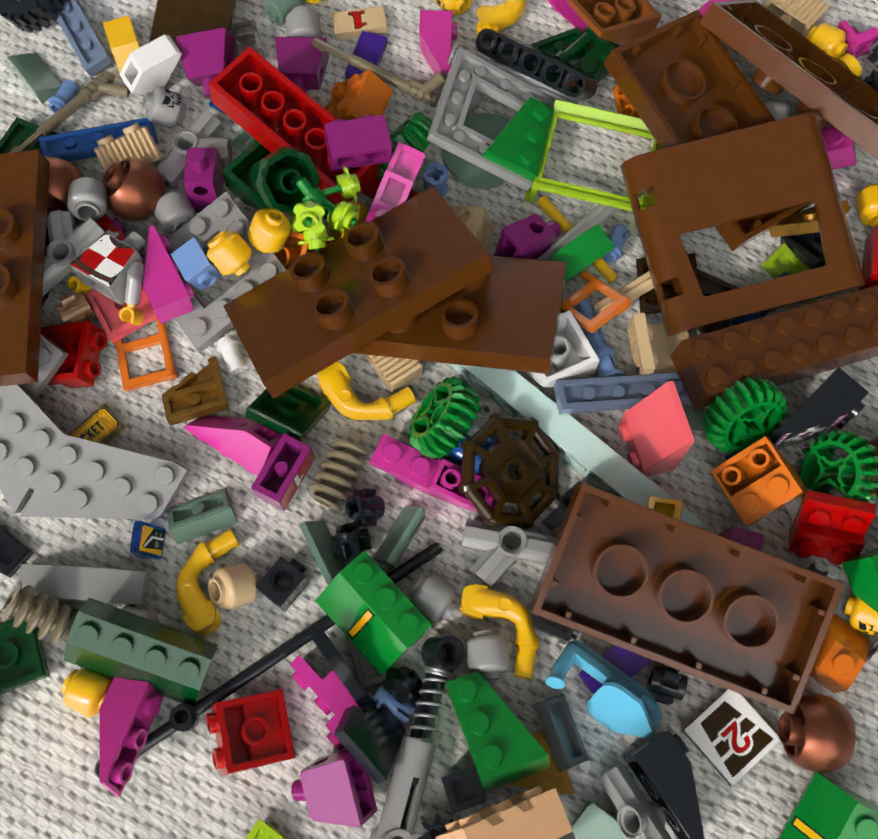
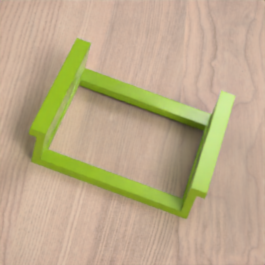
[524,99,662,226]

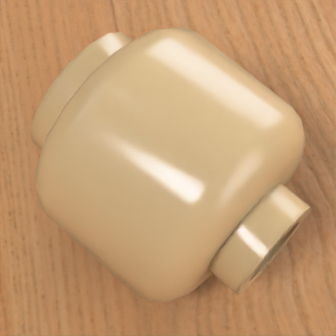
[208,563,260,610]

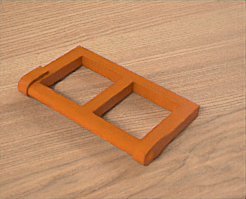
[561,271,632,334]
[115,318,178,391]

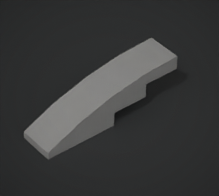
[16,564,150,606]

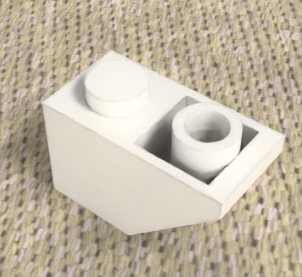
[119,34,182,95]

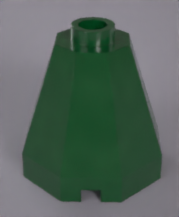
[249,147,320,214]

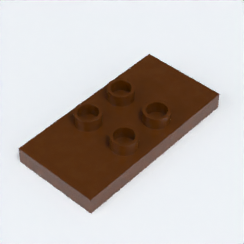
[700,0,878,160]
[604,9,813,252]
[0,149,50,386]
[223,186,494,398]
[333,242,567,374]

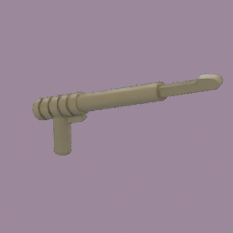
[312,38,447,108]
[9,71,130,153]

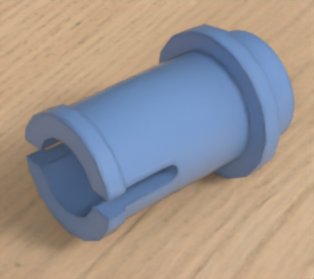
[48,79,80,113]
[603,224,630,262]
[372,684,416,724]

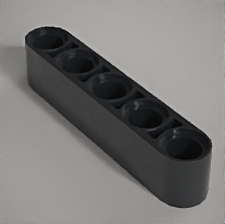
[476,28,598,100]

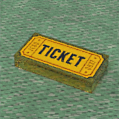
[69,405,125,445]

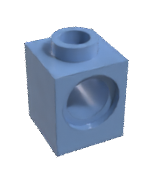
[171,237,222,291]

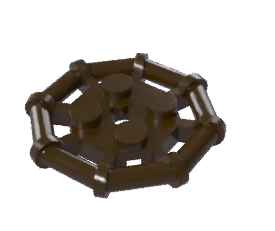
[458,413,562,529]

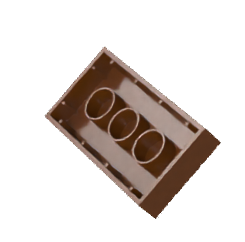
[529,481,845,715]

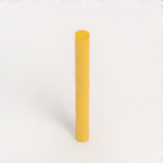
[537,196,619,284]

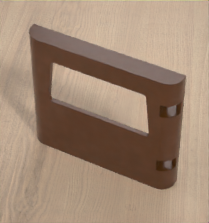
[620,112,866,337]

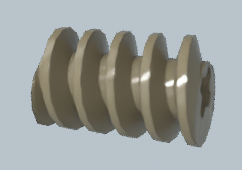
[308,439,369,511]
[0,581,79,645]

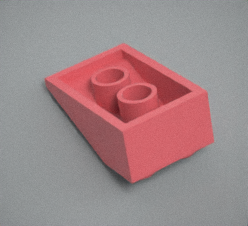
[618,381,695,477]

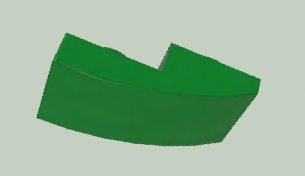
[547,224,615,283]

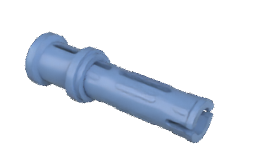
[573,298,625,378]

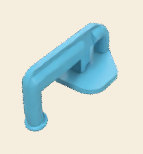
[545,640,662,739]

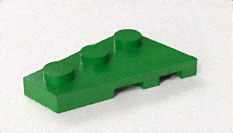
[482,96,554,181]

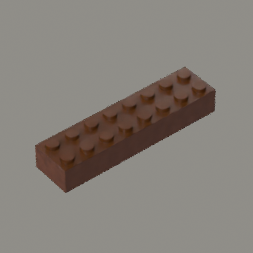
[670,285,878,410]

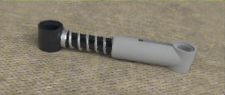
[369,635,465,839]

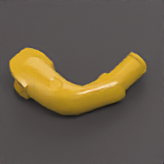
[475,0,526,33]
[317,361,416,420]
[175,529,240,637]
[460,584,541,680]

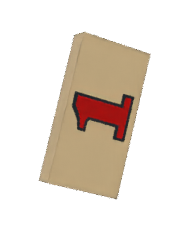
[331,6,388,40]

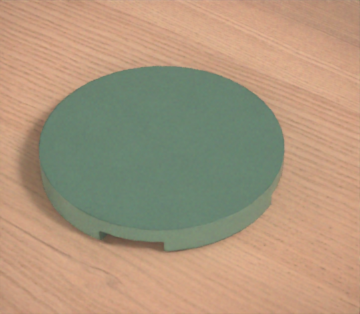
[442,113,510,189]

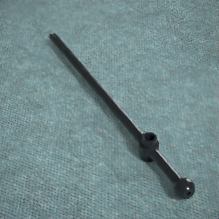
[95,543,443,779]

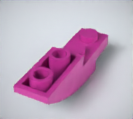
[365,141,426,222]
[368,433,493,513]
[289,655,361,751]

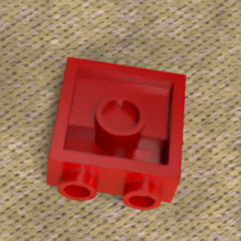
[40,321,107,389]
[788,490,876,565]
[206,689,295,776]

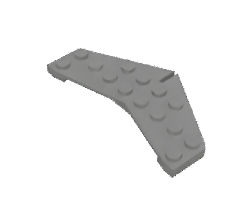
[0,385,191,519]

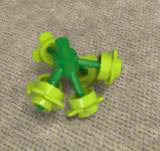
[289,166,361,252]

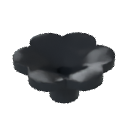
[384,666,423,704]

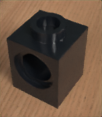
[256,556,310,612]
[441,766,487,814]

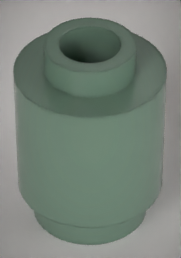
[265,0,305,25]

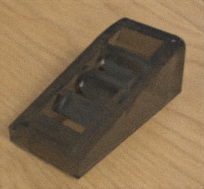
[230,20,265,59]

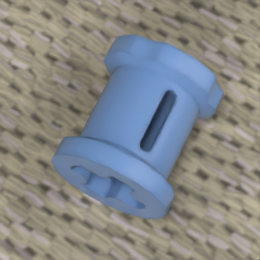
[423,163,448,197]

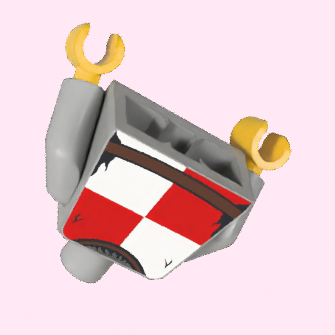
[67,231,146,325]

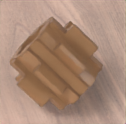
[56,291,96,324]

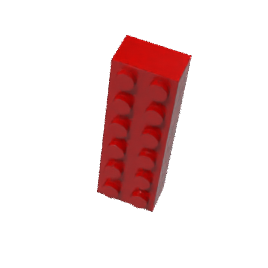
[208,46,380,205]

